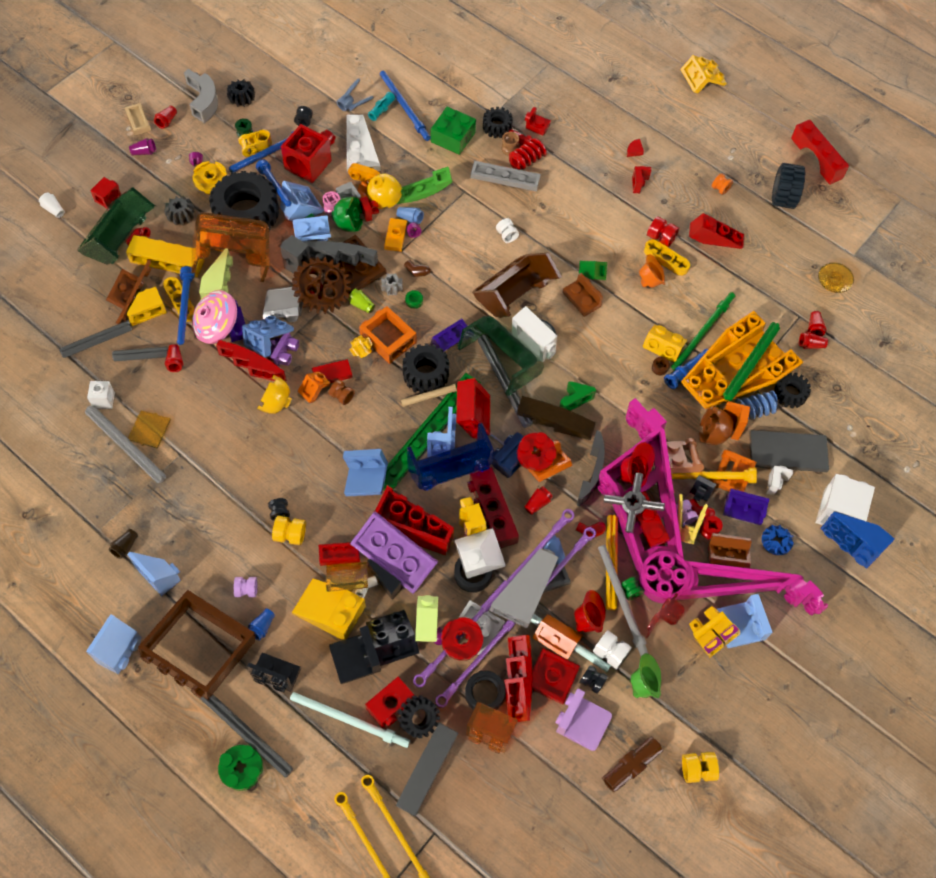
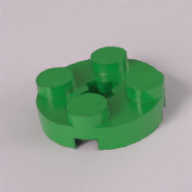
[218,745,263,791]

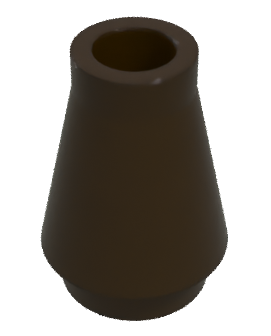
[109,529,138,559]

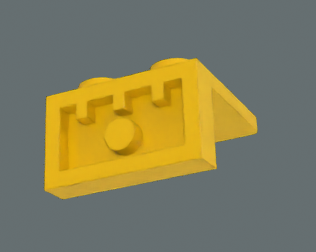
[680,55,727,93]

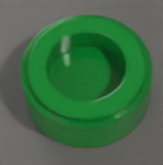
[405,290,423,309]

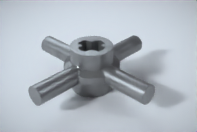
[604,473,665,533]

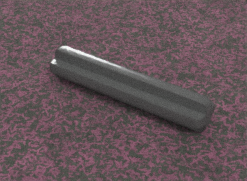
[112,346,168,361]

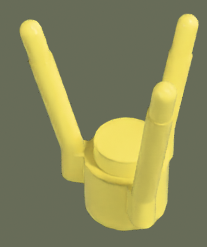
[678,494,708,544]

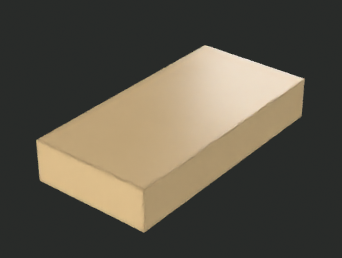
[125,103,151,135]

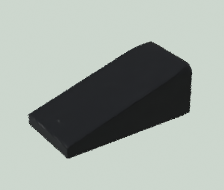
[367,559,402,600]

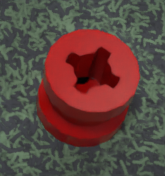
[700,515,723,540]

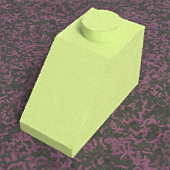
[416,595,438,642]

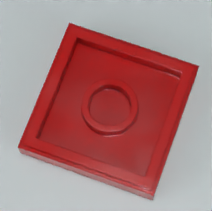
[532,648,580,705]

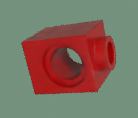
[90,177,122,209]

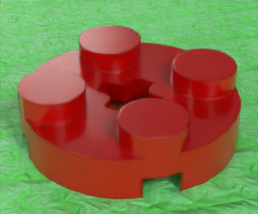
[517,432,556,472]
[441,617,483,661]

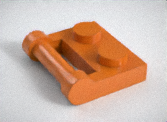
[710,450,757,492]

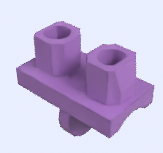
[270,332,299,367]

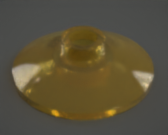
[818,263,854,293]

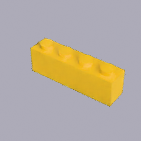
[126,235,205,278]

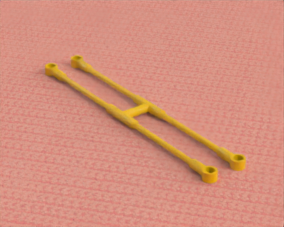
[334,775,430,878]

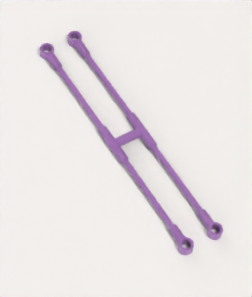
[413,509,596,708]

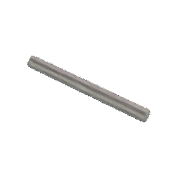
[85,406,166,483]

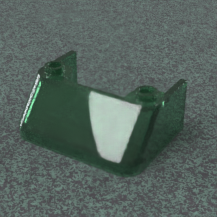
[77,187,155,265]
[457,316,544,396]

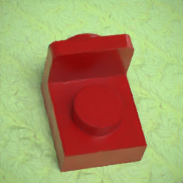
[525,107,551,136]
[632,166,652,194]

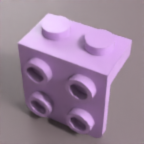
[555,688,612,751]

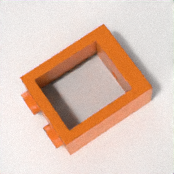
[359,306,417,364]

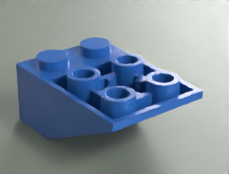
[820,512,895,569]

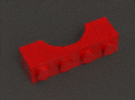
[791,119,849,185]

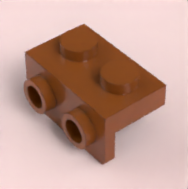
[708,533,752,569]

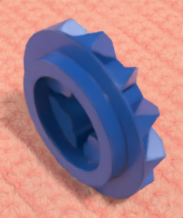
[761,525,794,555]

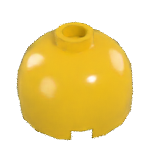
[367,173,402,209]
[257,375,292,414]

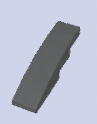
[304,241,378,266]
[396,723,459,816]

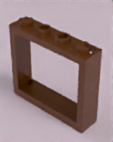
[138,590,255,700]

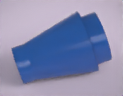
[248,608,275,640]

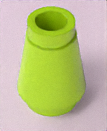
[348,289,375,314]

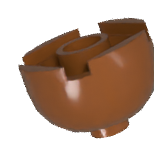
[698,406,734,445]

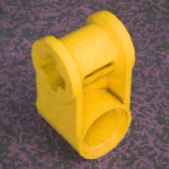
[238,129,273,157]

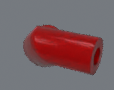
[125,227,151,246]
[689,498,715,519]
[576,522,606,538]

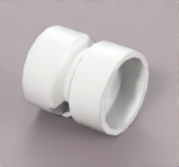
[593,630,632,670]

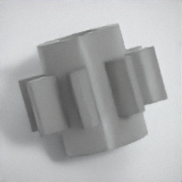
[381,273,403,296]

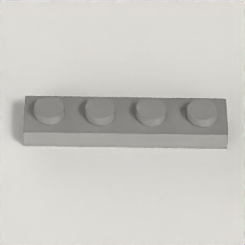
[470,161,541,192]

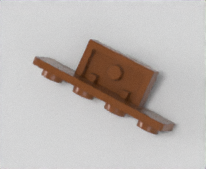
[106,259,152,324]

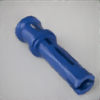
[664,349,709,389]

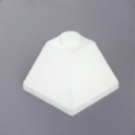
[455,528,506,578]

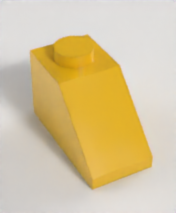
[127,287,167,326]

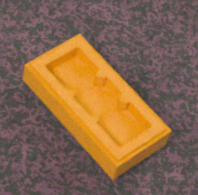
[384,218,407,252]

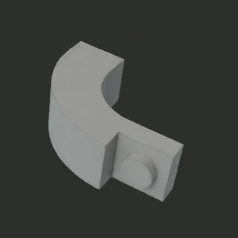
[184,69,218,124]

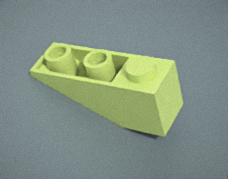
[199,248,233,299]

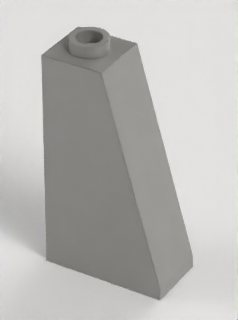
[489,549,559,628]

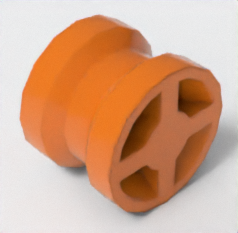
[711,173,733,195]

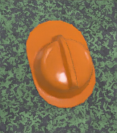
[639,254,665,288]

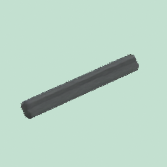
[59,321,132,358]

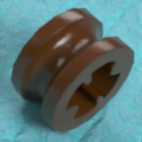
[652,357,670,376]

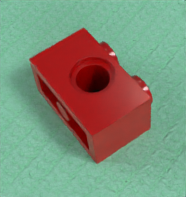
[365,677,415,728]

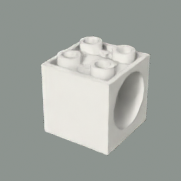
[815,474,875,526]

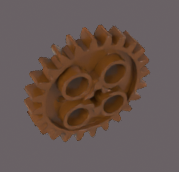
[292,257,351,314]

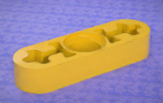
[644,239,690,276]
[163,277,195,322]

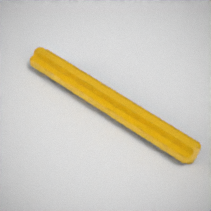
[606,515,618,610]

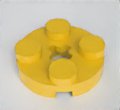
[192,161,227,195]

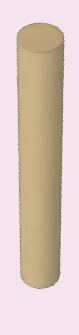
[401,384,457,407]

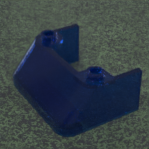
[407,423,494,491]

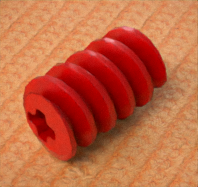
[509,138,547,170]

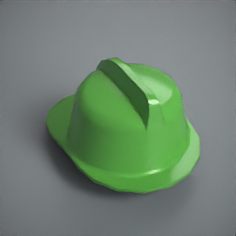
[630,653,661,698]

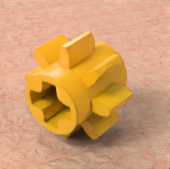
[349,335,373,358]

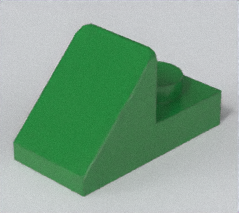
[559,381,596,411]

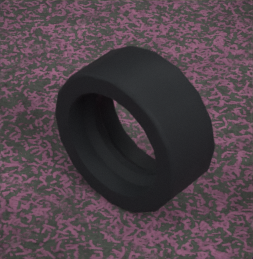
[454,558,492,593]
[465,671,506,714]

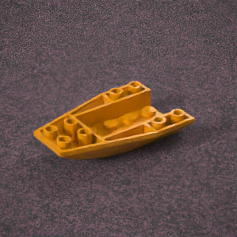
[681,311,803,409]

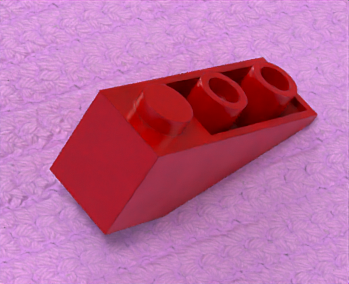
[689,213,744,249]

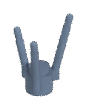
[336,78,374,111]

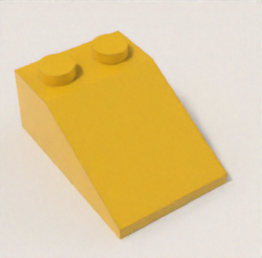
[292,578,366,640]

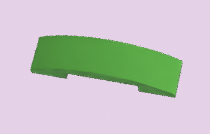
[397,166,453,204]

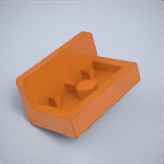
[528,440,572,482]

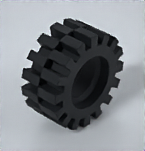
[483,107,513,138]
[774,372,811,408]
[398,695,440,738]

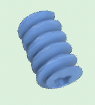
[735,390,778,419]

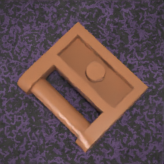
[666,438,704,474]

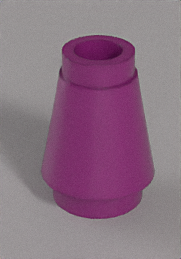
[129,138,156,156]

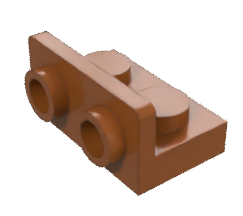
[562,273,603,317]

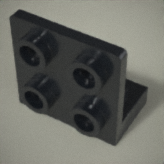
[366,610,419,666]
[329,625,381,684]
[247,653,301,693]

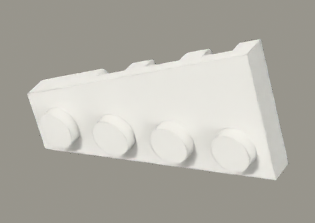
[347,115,381,172]

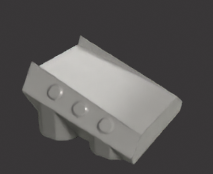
[263,286,303,322]

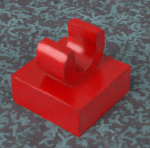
[360,196,379,222]

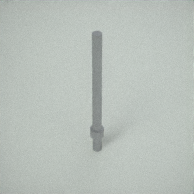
[598,545,649,656]

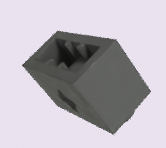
[280,235,311,274]

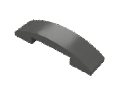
[577,430,605,506]

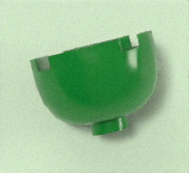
[332,197,363,232]

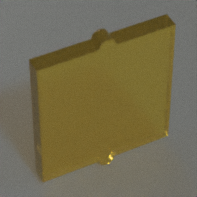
[128,410,171,449]

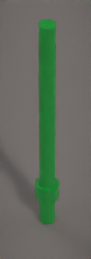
[671,292,736,371]

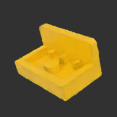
[643,325,687,362]

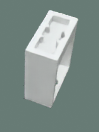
[512,306,557,362]

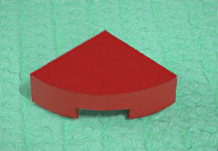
[626,139,644,157]

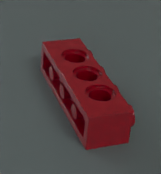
[467,467,519,549]

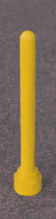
[671,468,757,483]

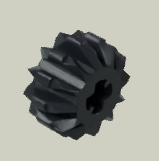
[227,79,255,107]

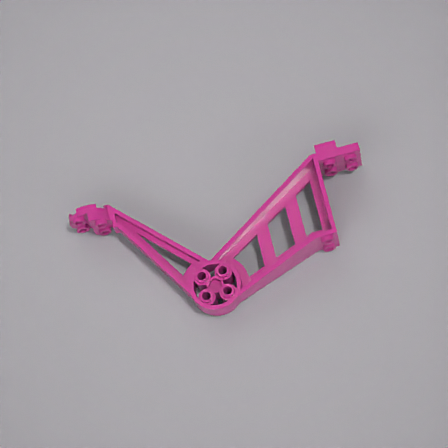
[597,398,828,615]

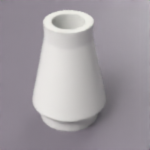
[39,192,65,218]

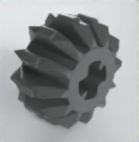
[164,196,195,225]

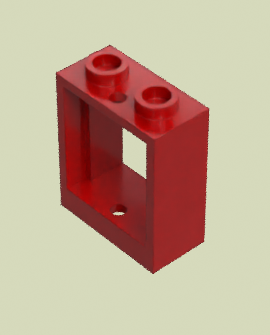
[456,378,491,439]

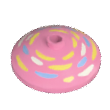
[192,290,237,344]

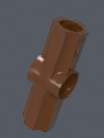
[602,736,663,793]

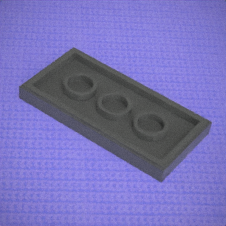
[749,430,829,472]

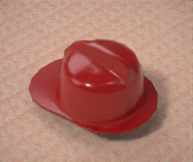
[620,442,655,487]
[574,590,606,633]

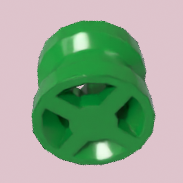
[621,576,645,601]

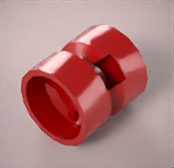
[647,216,680,247]

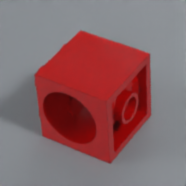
[281,124,332,184]

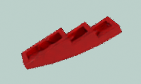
[216,340,287,381]
[504,635,532,723]

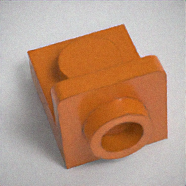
[298,372,330,403]

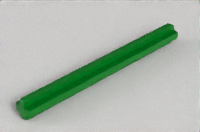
[723,322,780,401]

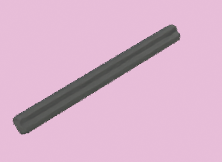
[478,335,533,428]
[200,695,293,777]

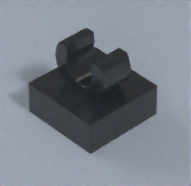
[690,475,716,502]

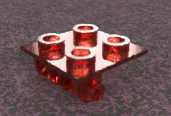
[646,594,685,639]

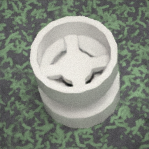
[496,218,519,243]

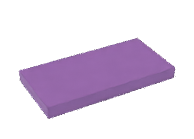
[350,511,439,594]

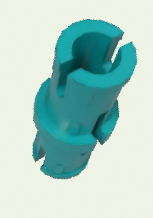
[368,92,395,121]

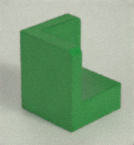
[579,261,607,280]

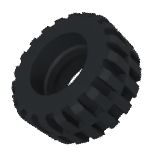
[209,171,279,239]

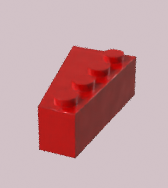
[374,485,454,556]

